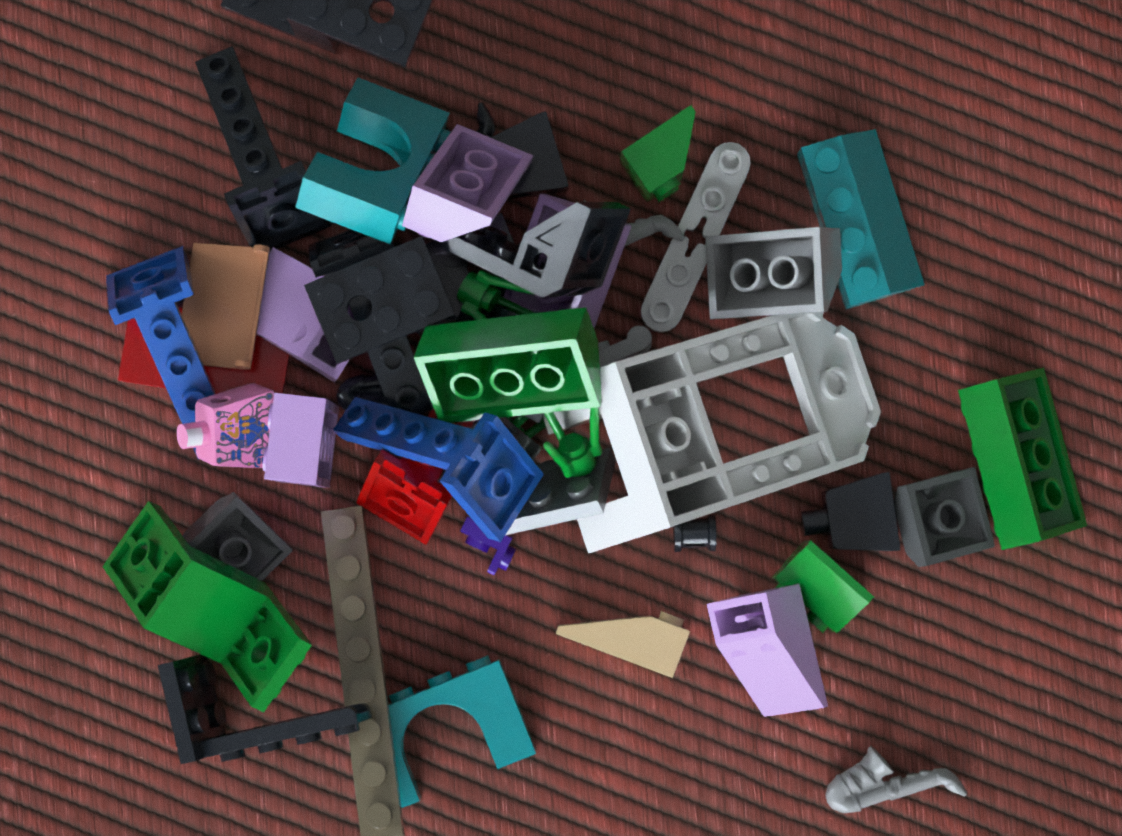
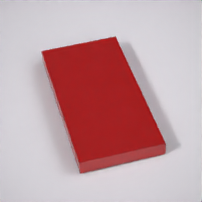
[118,307,290,394]

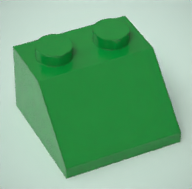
[620,105,696,203]
[771,541,874,633]

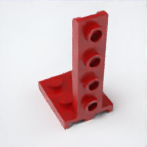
[356,408,476,545]

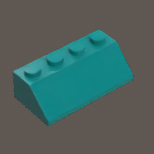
[797,129,925,310]

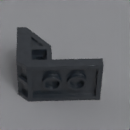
[439,202,631,298]

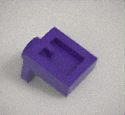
[460,516,516,575]

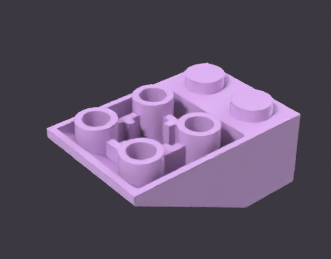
[256,247,355,383]
[707,584,828,717]

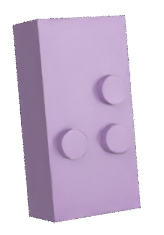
[263,393,339,488]

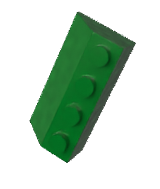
[414,307,602,423]
[958,367,1088,550]

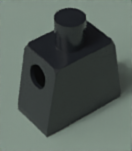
[491,111,569,200]
[801,472,901,551]

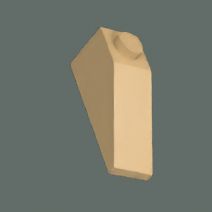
[556,611,690,678]

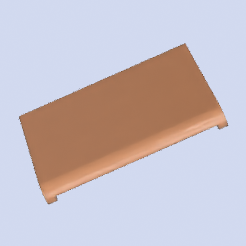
[182,243,270,370]

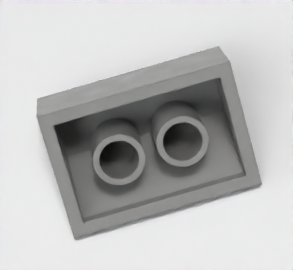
[705,227,842,319]

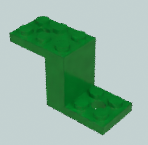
[102,501,312,712]

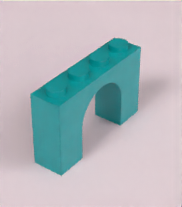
[295,77,451,244]
[388,655,536,808]

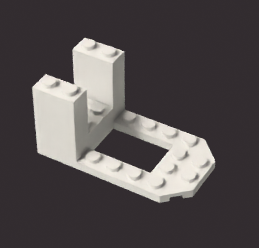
[543,312,881,554]

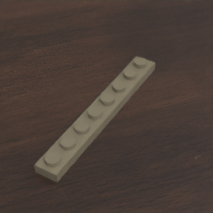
[321,505,405,836]

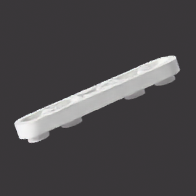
[641,142,751,333]

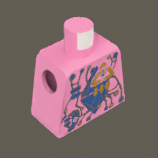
[177,383,274,468]

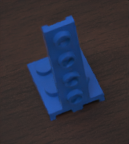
[106,246,216,458]
[333,397,544,542]

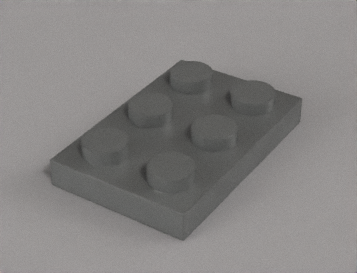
[506,448,616,535]

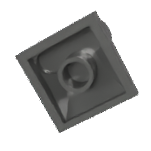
[894,467,995,567]
[182,492,293,581]

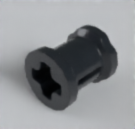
[673,515,716,552]

